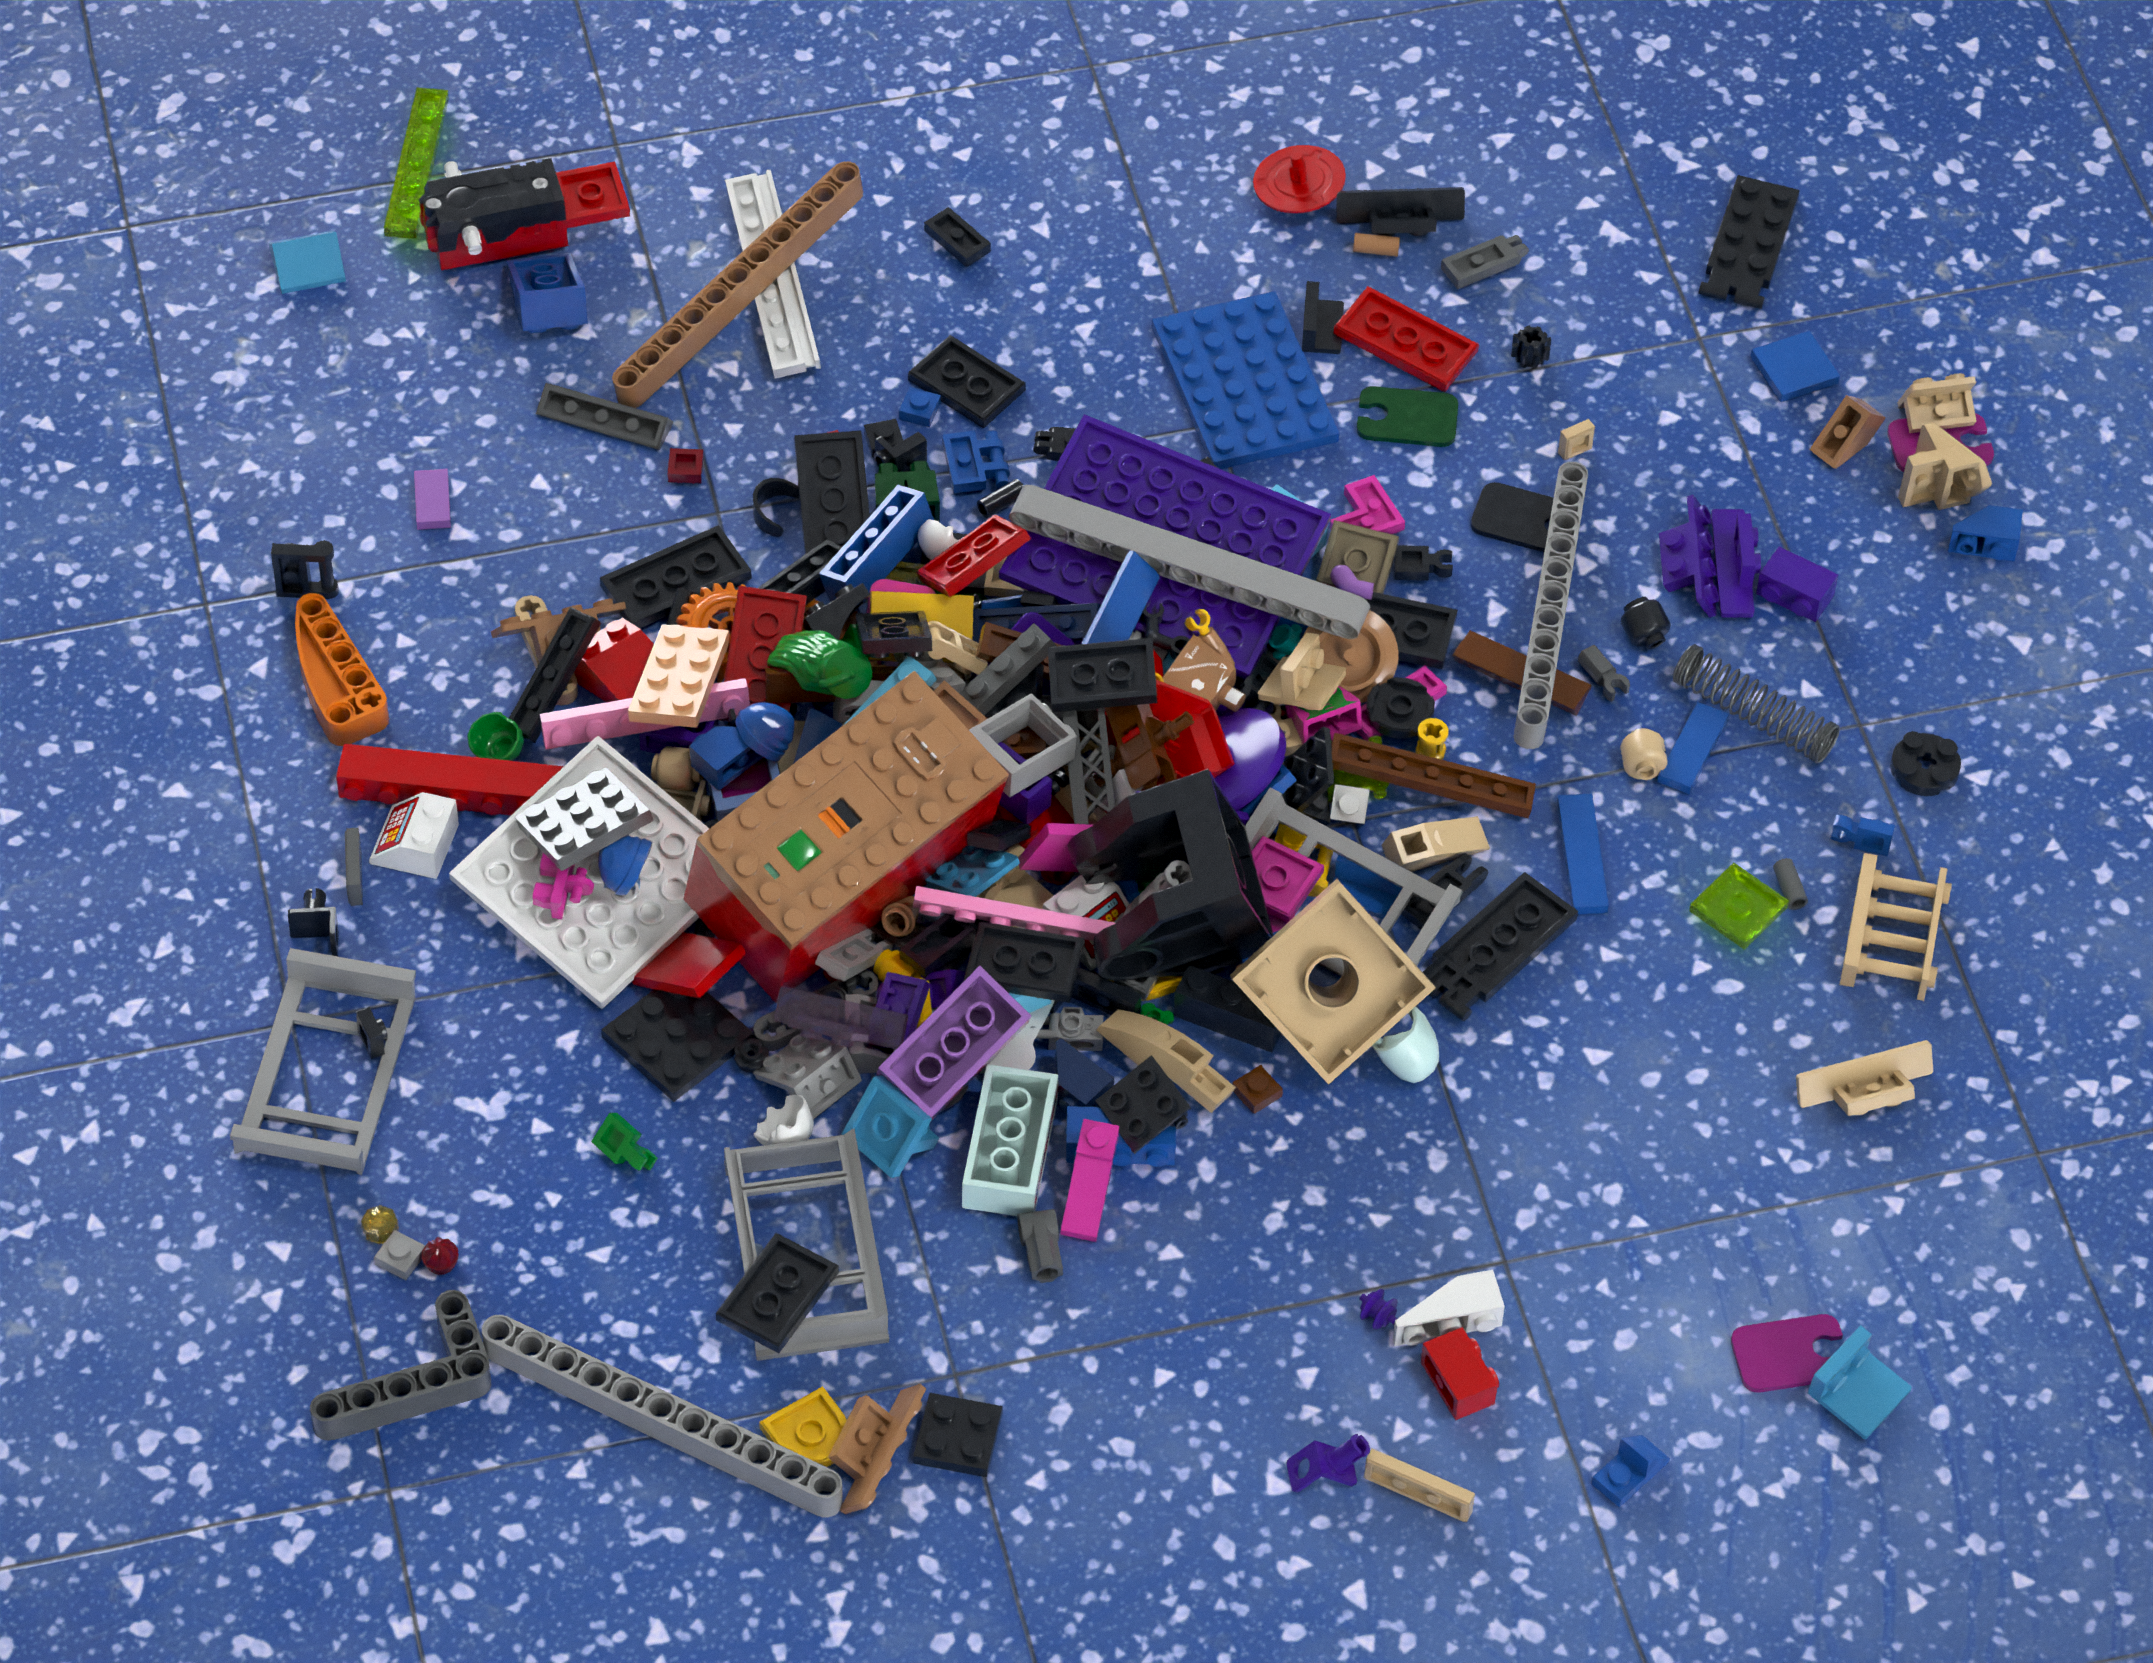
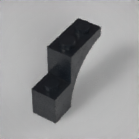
[802,583,870,710]

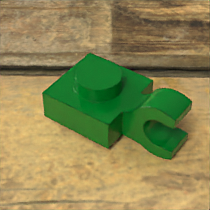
[591,1113,658,1171]

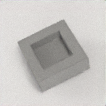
[374,1230,425,1280]

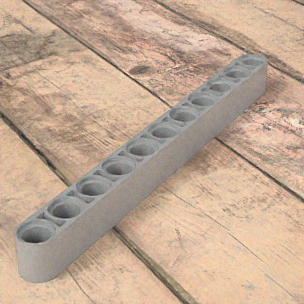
[1513,462,1588,749]
[1009,485,1370,639]
[482,1315,843,1517]

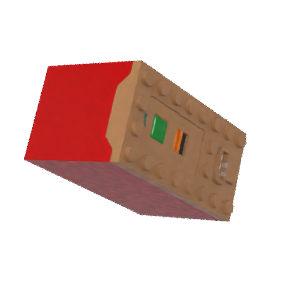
[683,670,1009,1003]

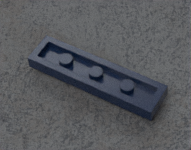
[972,603,1101,643]

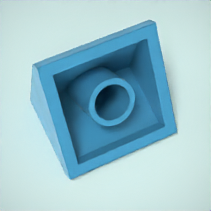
[269,231,346,294]

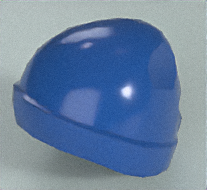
[735,702,795,762]
[598,835,653,896]

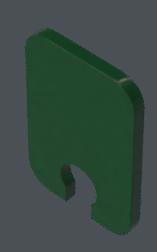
[1357,386,1458,447]

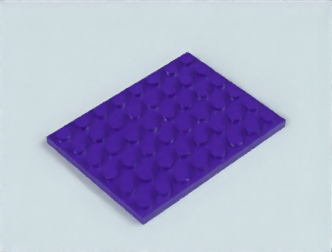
[999,414,1331,679]

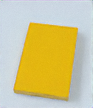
[868,591,974,663]

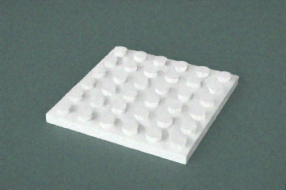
[449,736,709,1009]

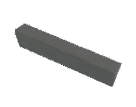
[536,383,673,450]

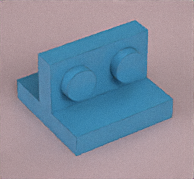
[841,1075,939,1178]

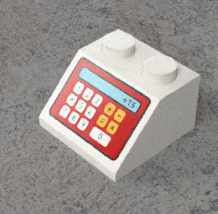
[369,792,459,879]
[1043,875,1129,971]

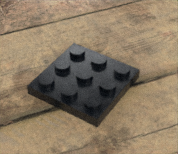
[601,989,754,1102]

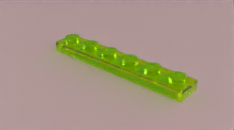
[384,87,449,239]

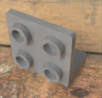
[754,1032,862,1119]

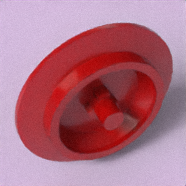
[1253,145,1346,213]

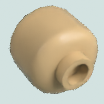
[1620,728,1668,780]
[651,746,704,791]

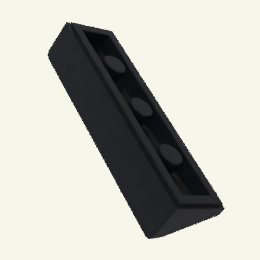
[735,539,842,606]

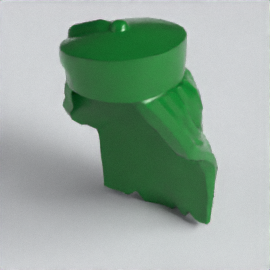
[767,630,872,699]

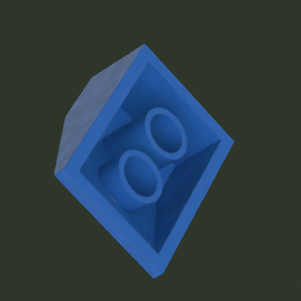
[506,253,588,333]

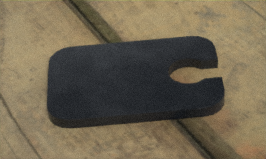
[1471,482,1554,552]

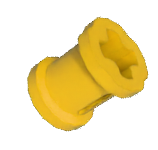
[1415,718,1448,760]

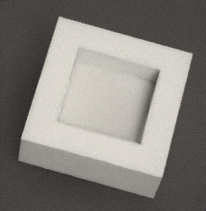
[1330,784,1370,824]

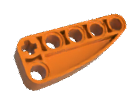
[295,593,389,746]

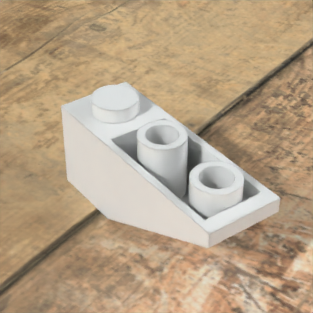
[1393,1270,1505,1346]

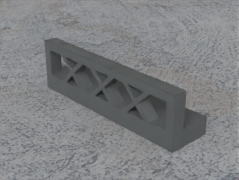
[1062,708,1115,824]

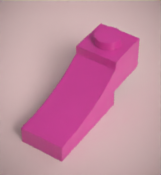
[1060,1119,1119,1242]

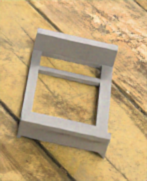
[1245,787,1463,976]
[230,948,416,1175]
[724,1128,889,1361]

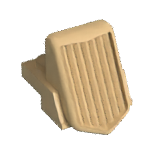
[1898,423,1992,510]

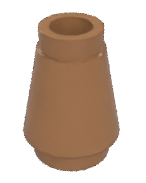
[882,896,919,936]

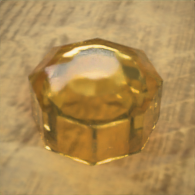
[361,1205,399,1244]

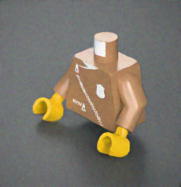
[1155,609,1246,712]

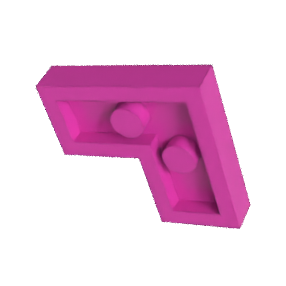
[1330,475,1405,534]

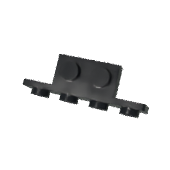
[1336,187,1465,236]

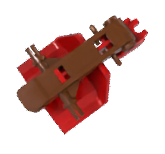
[1093,649,1235,791]

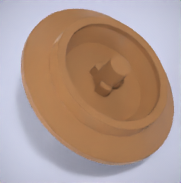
[1302,610,1398,703]

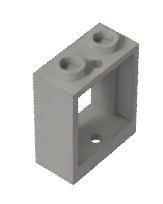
[969,693,1077,797]

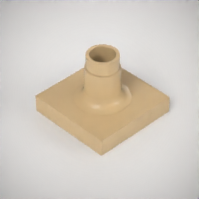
[1230,879,1436,1084]

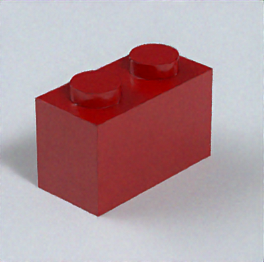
[1420,1327,1499,1421]

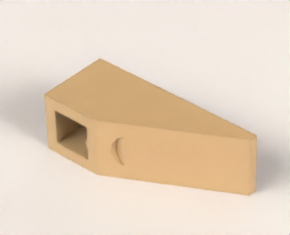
[1381,816,1490,872]

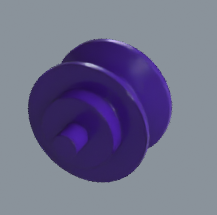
[1359,1289,1398,1330]

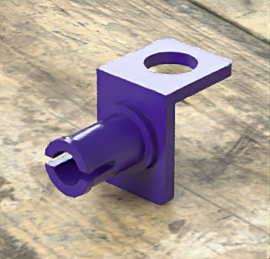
[1286,1434,1370,1493]

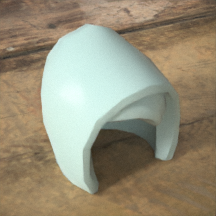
[1372,1007,1439,1083]

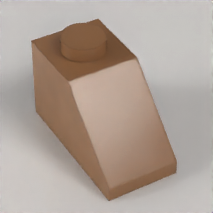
[1809,395,1886,469]

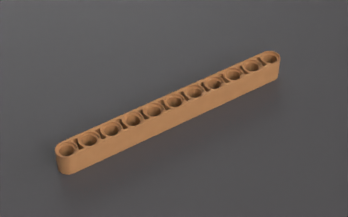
[612,161,864,408]

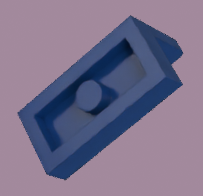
[1332,854,1402,919]

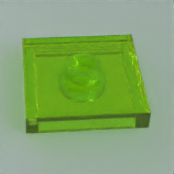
[1689,862,1789,950]

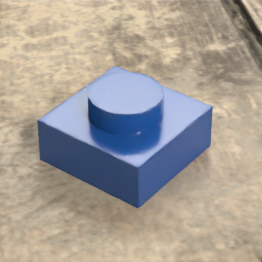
[899,387,941,427]

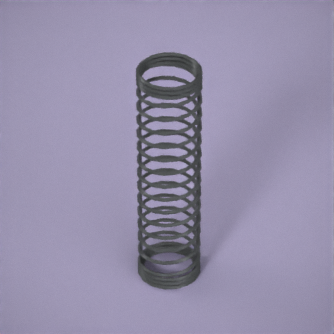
[1673,644,1840,764]

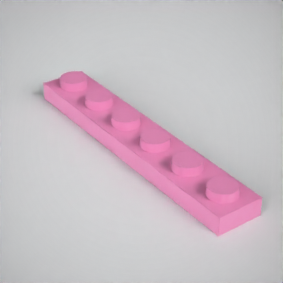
[540,678,750,750]
[913,886,1116,941]

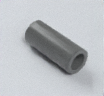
[1773,858,1808,910]

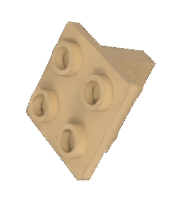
[1897,373,1977,433]
[1258,632,1346,710]

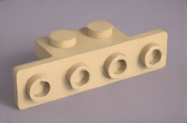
[1796,1040,1933,1116]

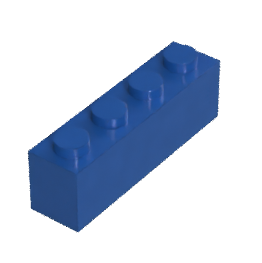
[819,485,934,611]

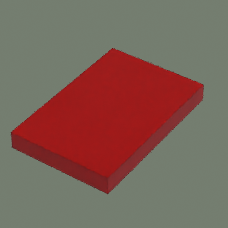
[916,515,1031,598]
[632,932,746,998]

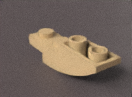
[1096,1009,1236,1113]

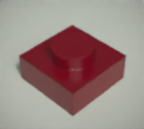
[667,448,704,484]

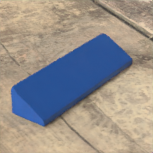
[1082,550,1160,644]

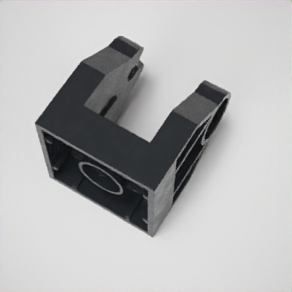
[1068,769,1274,981]

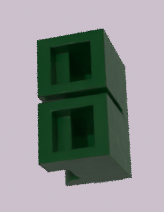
[875,461,940,522]

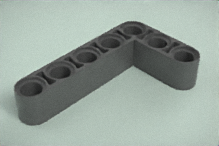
[310,1290,492,1441]

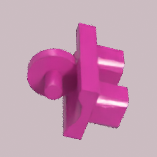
[532,853,594,919]

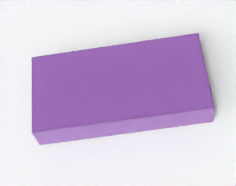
[414,469,451,530]

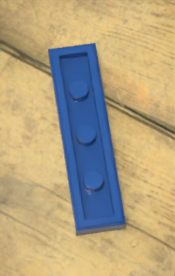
[1557,794,1609,914]

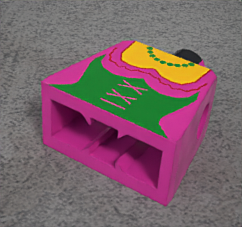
[1285,686,1362,745]

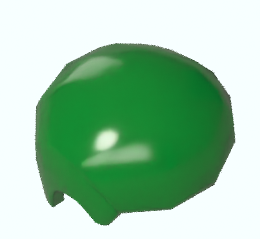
[467,712,524,761]

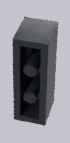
[1173,965,1282,1053]

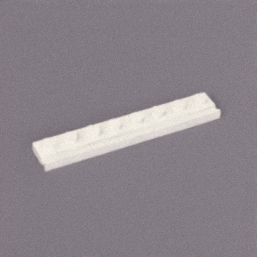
[725,170,821,378]

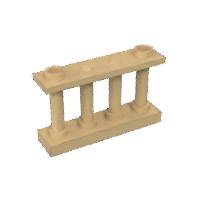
[1840,853,1952,1001]

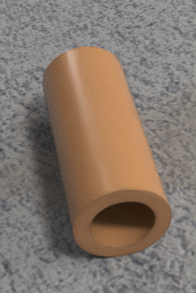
[1353,233,1400,257]

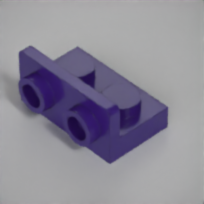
[865,972,930,1050]

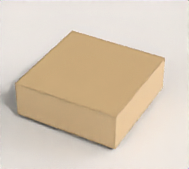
[1558,419,1595,460]

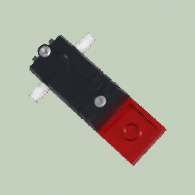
[419,158,630,270]

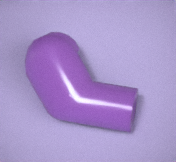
[1330,565,1374,600]

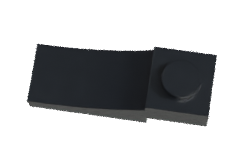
[900,913,990,977]

